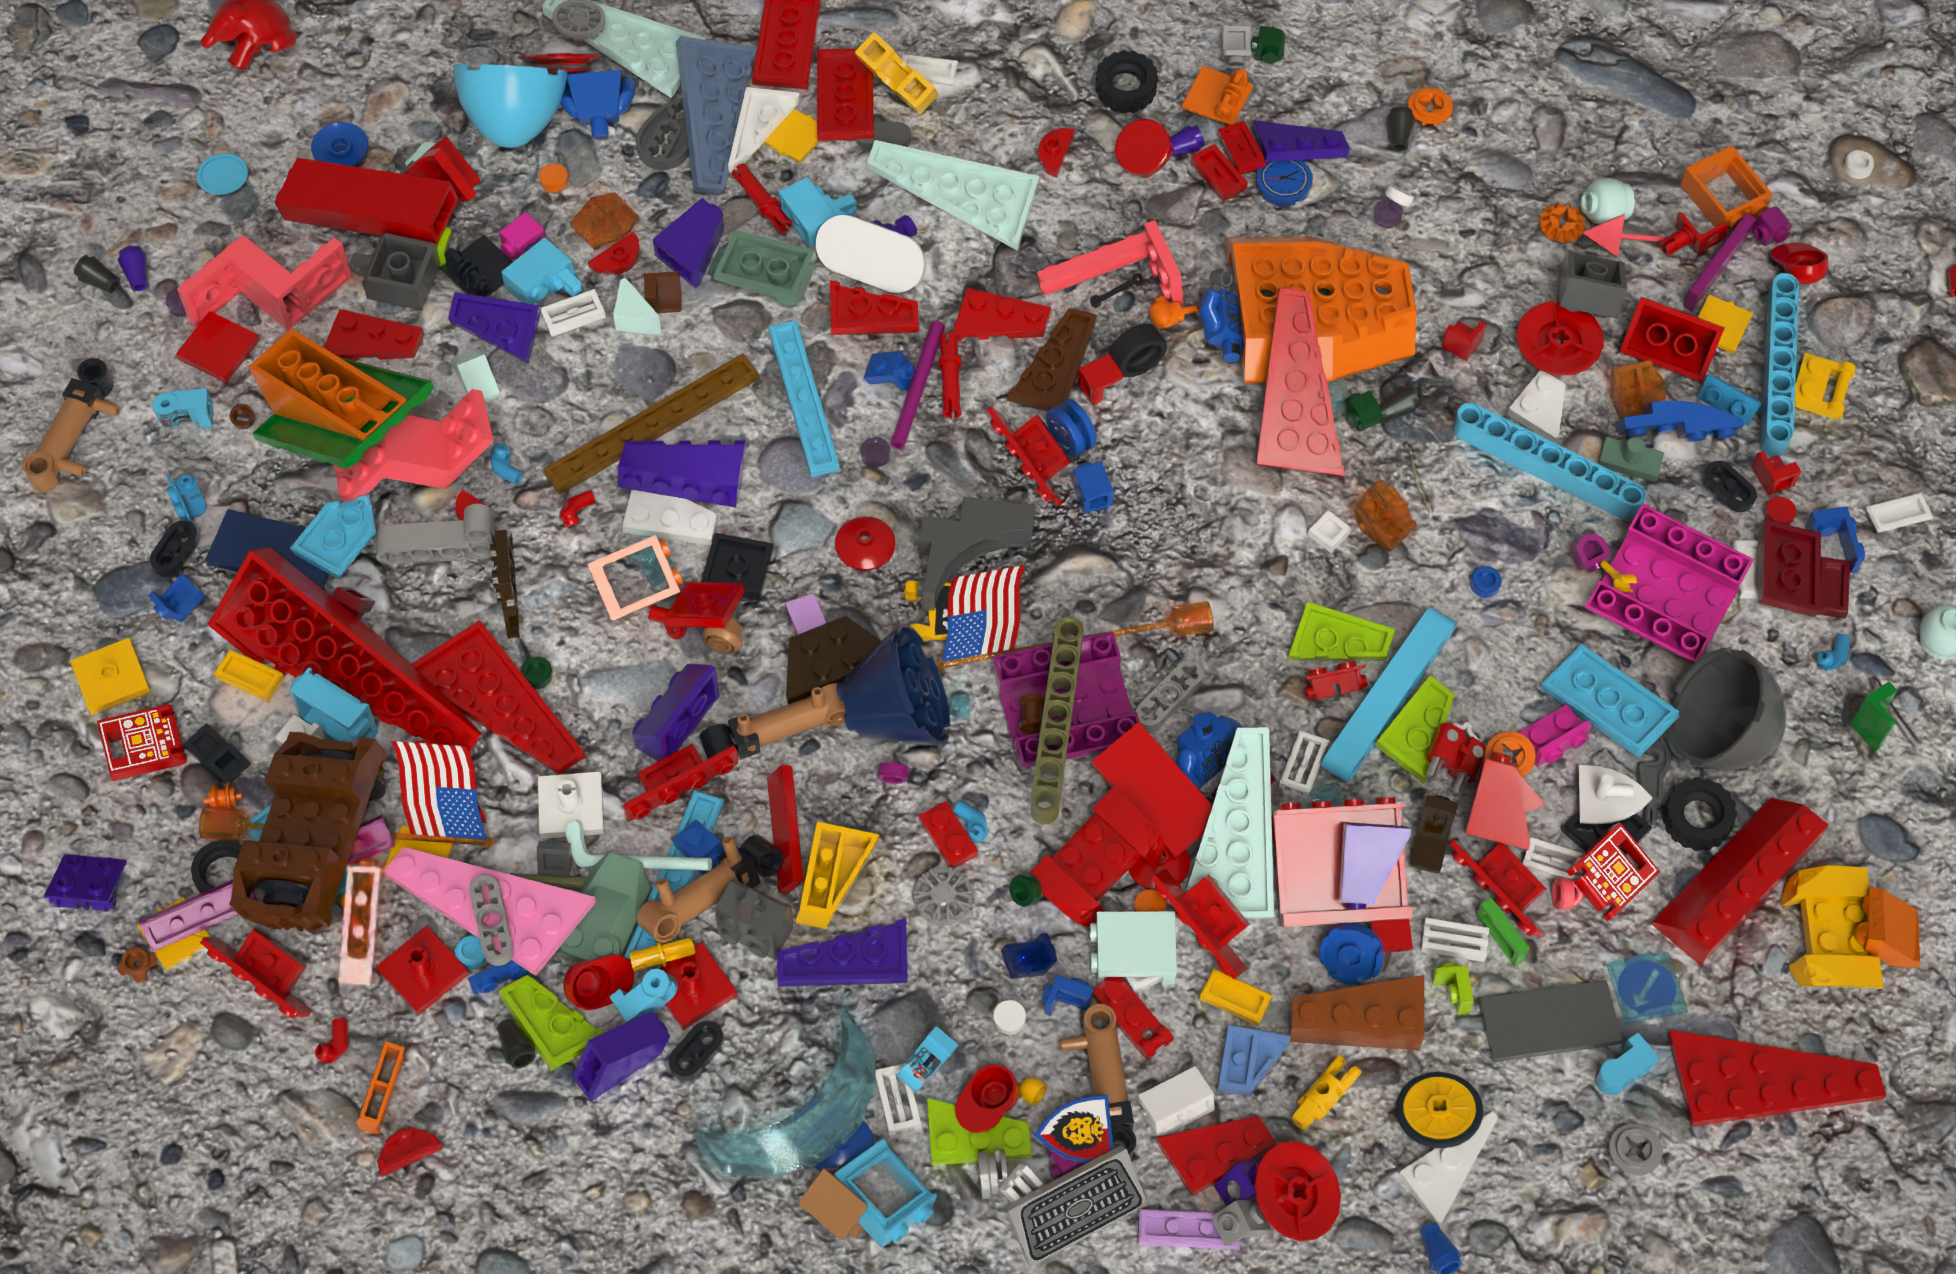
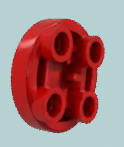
[1115,119,1174,179]

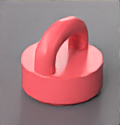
[1551,878,1584,910]

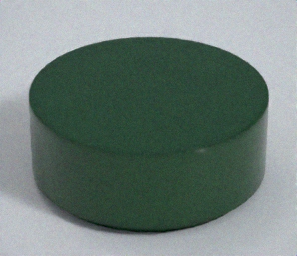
[521,657,553,689]
[1010,873,1042,907]

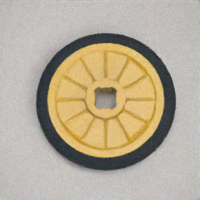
[1396,1072,1483,1148]

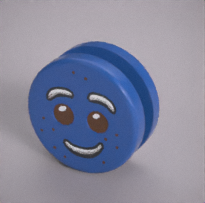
[1046,399,1097,458]

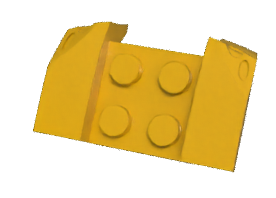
[1781,865,1884,989]

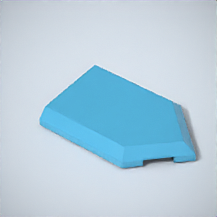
[290,494,376,578]

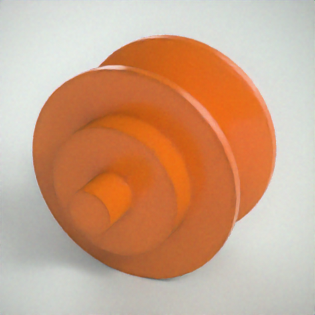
[203,782,243,815]

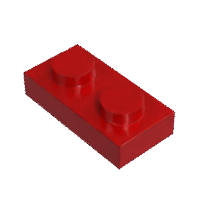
[1218,120,1266,175]
[1191,144,1248,201]
[919,801,978,869]

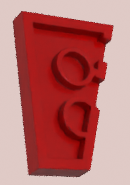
[830,280,919,335]
[952,288,1051,341]
[323,309,424,361]

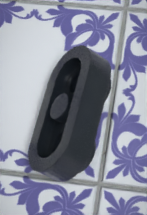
[1702,461,1757,512]
[150,521,199,577]
[669,1021,724,1081]

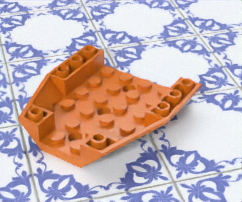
[1224,236,1417,384]

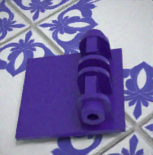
[44,854,127,912]

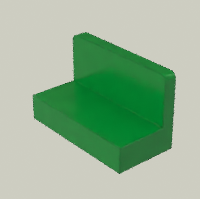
[1850,682,1898,752]

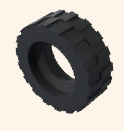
[1095,50,1158,113]
[1662,777,1737,851]

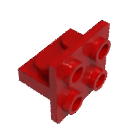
[405,137,480,202]

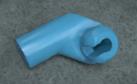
[490,443,523,485]
[1816,634,1851,671]
[953,800,988,842]

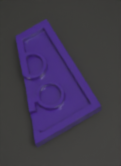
[448,292,541,363]

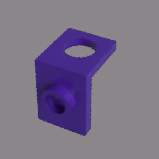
[1214,1157,1262,1206]

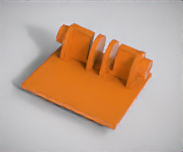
[1181,66,1254,125]

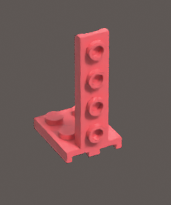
[1037,220,1184,306]

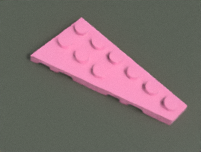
[383,847,596,976]

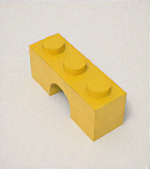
[855,32,938,116]

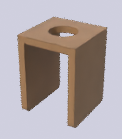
[798,1167,880,1240]

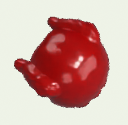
[200,0,297,70]

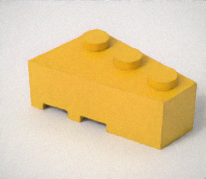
[795,821,879,930]

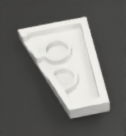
[622,490,718,545]

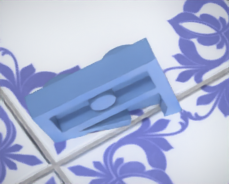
[1218,1025,1291,1096]

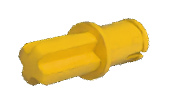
[629,938,695,972]

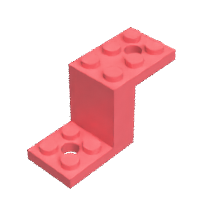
[177,235,352,331]
[333,389,494,502]

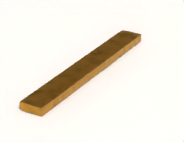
[543,353,760,495]

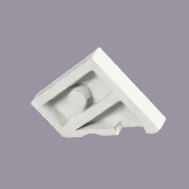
[1507,370,1566,443]

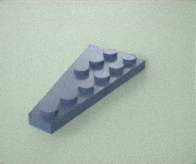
[676,36,757,195]

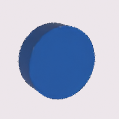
[1470,566,1502,598]

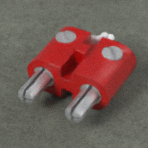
[1426,722,1486,797]

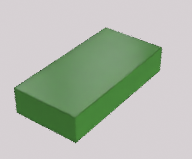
[1476,898,1530,967]

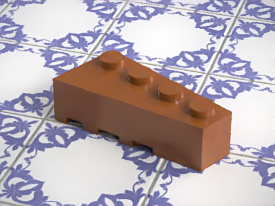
[1289,975,1424,1050]

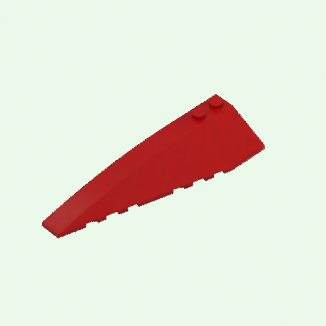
[207,547,482,754]

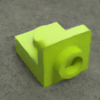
[1432,963,1474,1014]

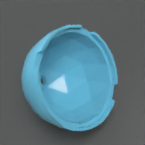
[453,64,568,148]

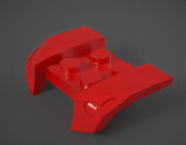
[1029,786,1166,927]

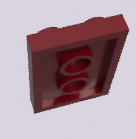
[1758,519,1821,617]

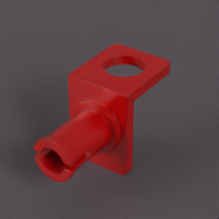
[1659,212,1727,257]

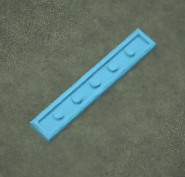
[768,320,840,477]
[625,790,724,969]

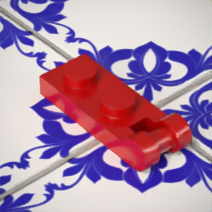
[1093,977,1174,1060]

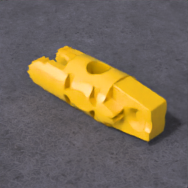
[1292,1055,1362,1131]

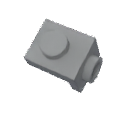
[1222,25,1252,65]
[1212,1200,1271,1246]

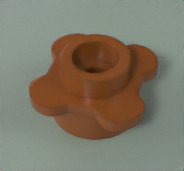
[118,946,157,983]

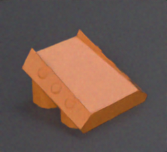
[1855,886,1920,968]

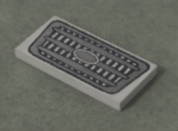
[1004,1145,1148,1267]

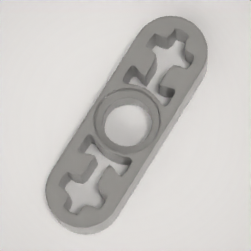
[1135,660,1204,733]
[469,875,514,966]

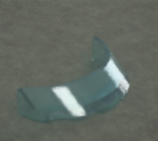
[694,1006,876,1179]

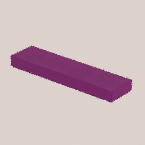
[1683,214,1756,312]

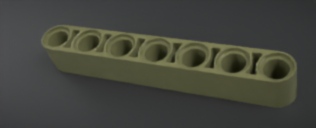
[1030,616,1084,824]

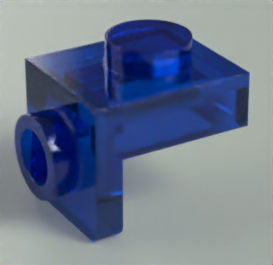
[1001,933,1057,979]

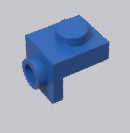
[864,351,915,391]
[148,573,206,622]
[672,820,725,875]
[1041,975,1094,1016]

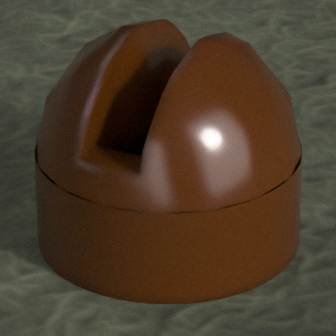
[229,404,255,430]

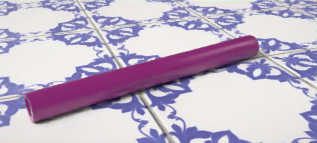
[890,321,945,449]

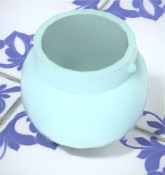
[1581,178,1635,225]
[1920,605,1956,659]

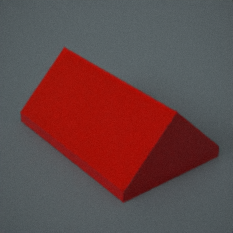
[1620,296,1725,383]

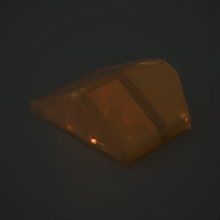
[570,192,639,250]
[1610,360,1666,420]
[1352,479,1417,552]

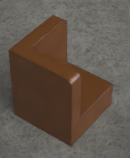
[644,272,682,313]

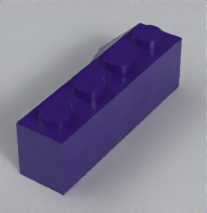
[617,440,746,507]

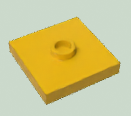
[70,638,151,716]

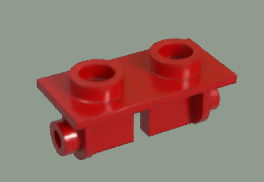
[1300,661,1368,701]

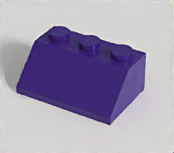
[632,664,720,761]

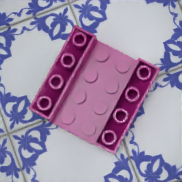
[1585,503,1754,663]

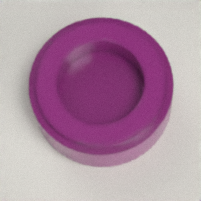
[877,762,909,784]

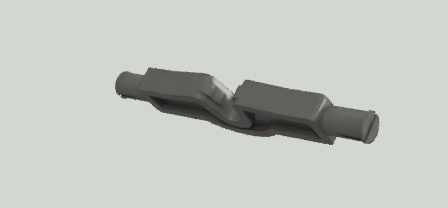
[1637,694,1671,826]

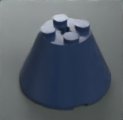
[836,624,951,746]

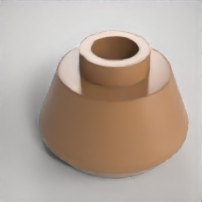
[702,616,742,654]

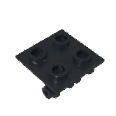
[439,235,513,297]

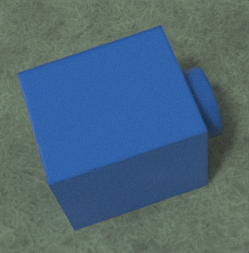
[1072,461,1114,514]

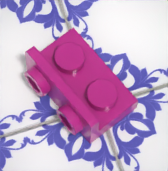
[1518,704,1592,767]

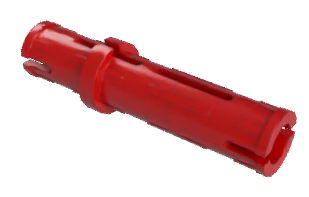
[731,163,793,234]
[938,332,961,418]

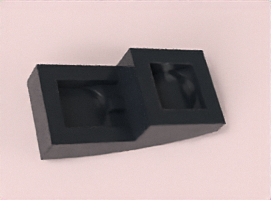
[183,723,251,785]

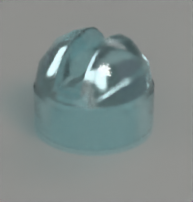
[949,694,971,719]

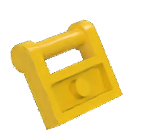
[1795,353,1856,419]

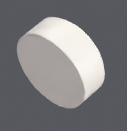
[1844,150,1874,179]
[1385,184,1414,207]
[993,1000,1026,1035]

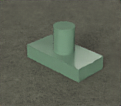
[1598,437,1664,483]

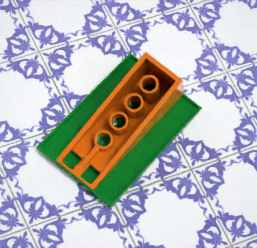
[248,328,434,469]

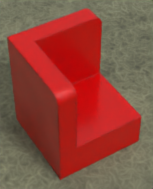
[1442,321,1487,362]
[1078,354,1123,406]
[1751,451,1801,496]
[1369,918,1413,956]

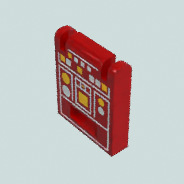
[97,704,187,782]
[1566,823,1660,921]

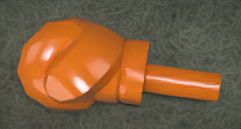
[1148,295,1198,329]

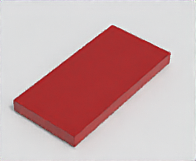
[752,0,821,90]
[817,49,874,141]
[1090,722,1213,859]

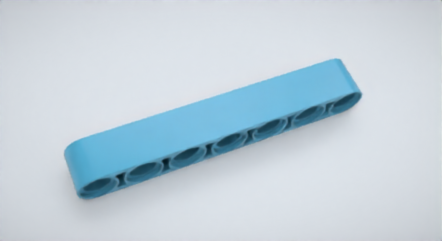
[1760,273,1799,457]
[1453,403,1646,521]
[1320,606,1457,783]

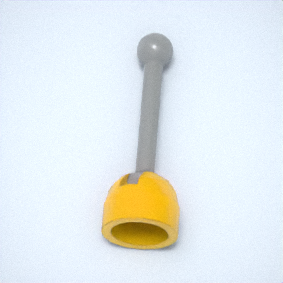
[976,1049,1048,1107]

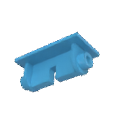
[1697,374,1763,426]
[166,474,207,524]

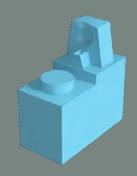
[778,177,857,248]
[501,237,583,304]

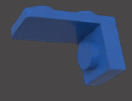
[1805,506,1865,573]
[468,960,529,995]

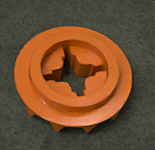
[1408,87,1453,127]
[1539,201,1585,243]
[1485,731,1536,778]

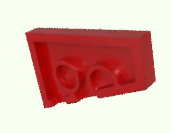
[1156,1116,1276,1196]

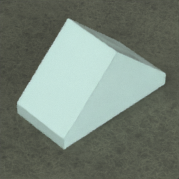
[613,277,661,335]
[450,348,501,402]

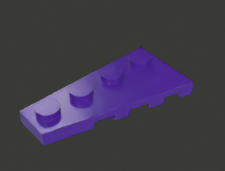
[777,918,908,987]

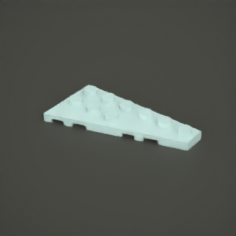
[542,0,706,98]
[867,140,1039,251]
[1177,727,1274,920]

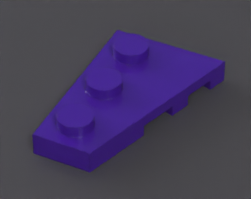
[1252,120,1349,162]

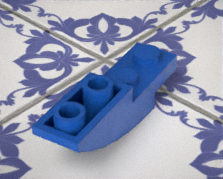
[1617,401,1744,442]

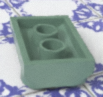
[707,230,816,306]
[555,852,652,963]

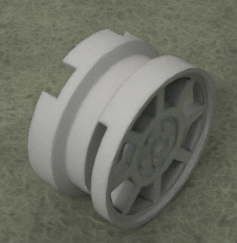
[977,1149,1008,1199]

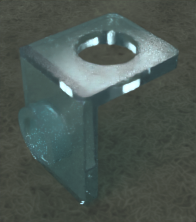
[626,536,676,587]

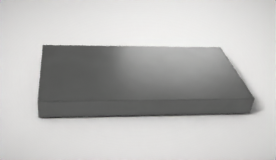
[1478,980,1622,1062]

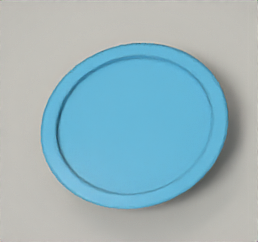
[196,153,248,195]

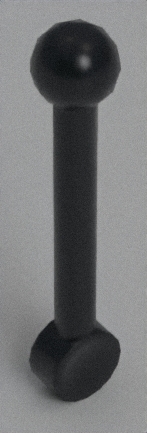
[1090,273,1143,308]

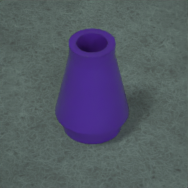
[1170,125,1205,157]
[118,246,149,291]

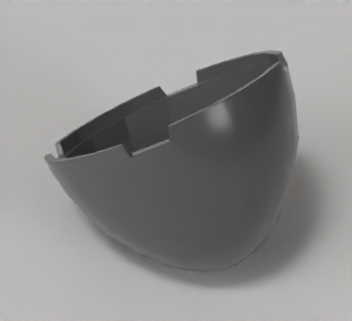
[1665,648,1786,771]

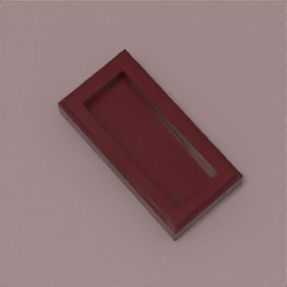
[1817,557,1850,619]

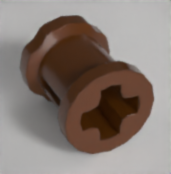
[1018,694,1045,735]

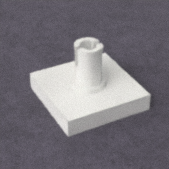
[538,772,604,839]

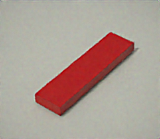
[767,764,804,894]

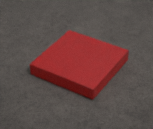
[176,311,260,383]
[665,582,745,628]

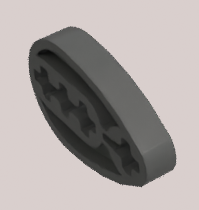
[636,98,689,170]

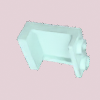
[1090,911,1177,984]

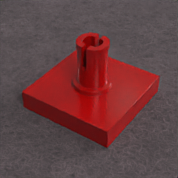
[376,926,469,1016]
[659,942,738,1031]

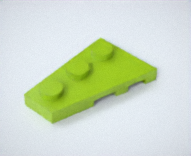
[1288,601,1395,661]
[1374,675,1455,784]
[499,975,605,1071]
[927,1098,1031,1165]

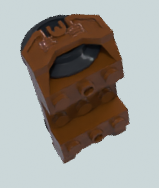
[229,731,387,933]

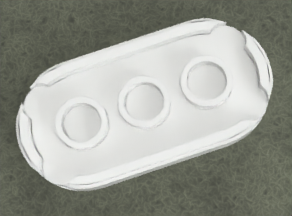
[816,215,926,293]

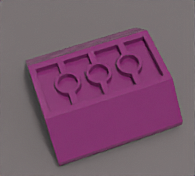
[993,631,1140,768]

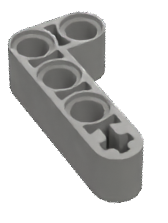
[376,504,495,564]

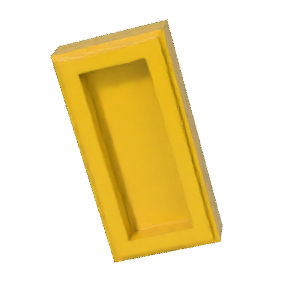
[213,649,285,703]
[1199,968,1273,1027]

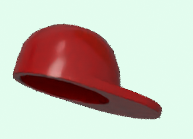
[1771,243,1828,285]
[563,954,634,1010]
[955,1064,1020,1133]

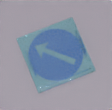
[1606,952,1688,1024]

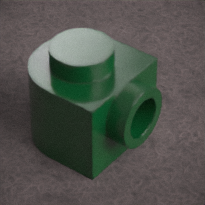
[1251,26,1286,63]
[1345,390,1383,432]

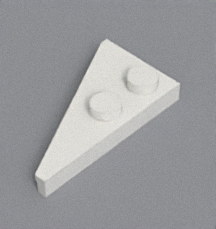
[728,87,800,173]
[1398,1111,1498,1226]

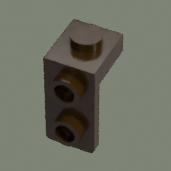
[1409,795,1458,874]

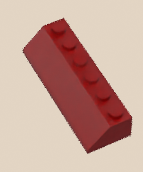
[1651,798,1829,966]

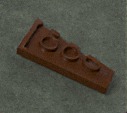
[1007,307,1097,411]

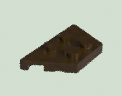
[490,530,520,639]
[786,616,881,704]

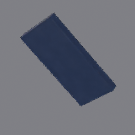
[205,509,330,589]

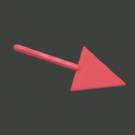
[1582,214,1666,257]

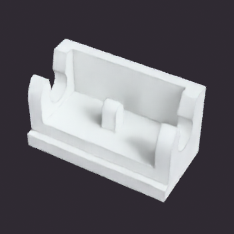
[1138,1066,1215,1138]

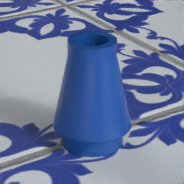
[1420,1223,1462,1274]

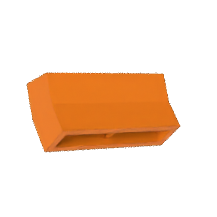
[356,1041,405,1134]

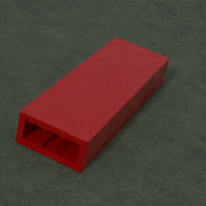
[274,158,459,245]

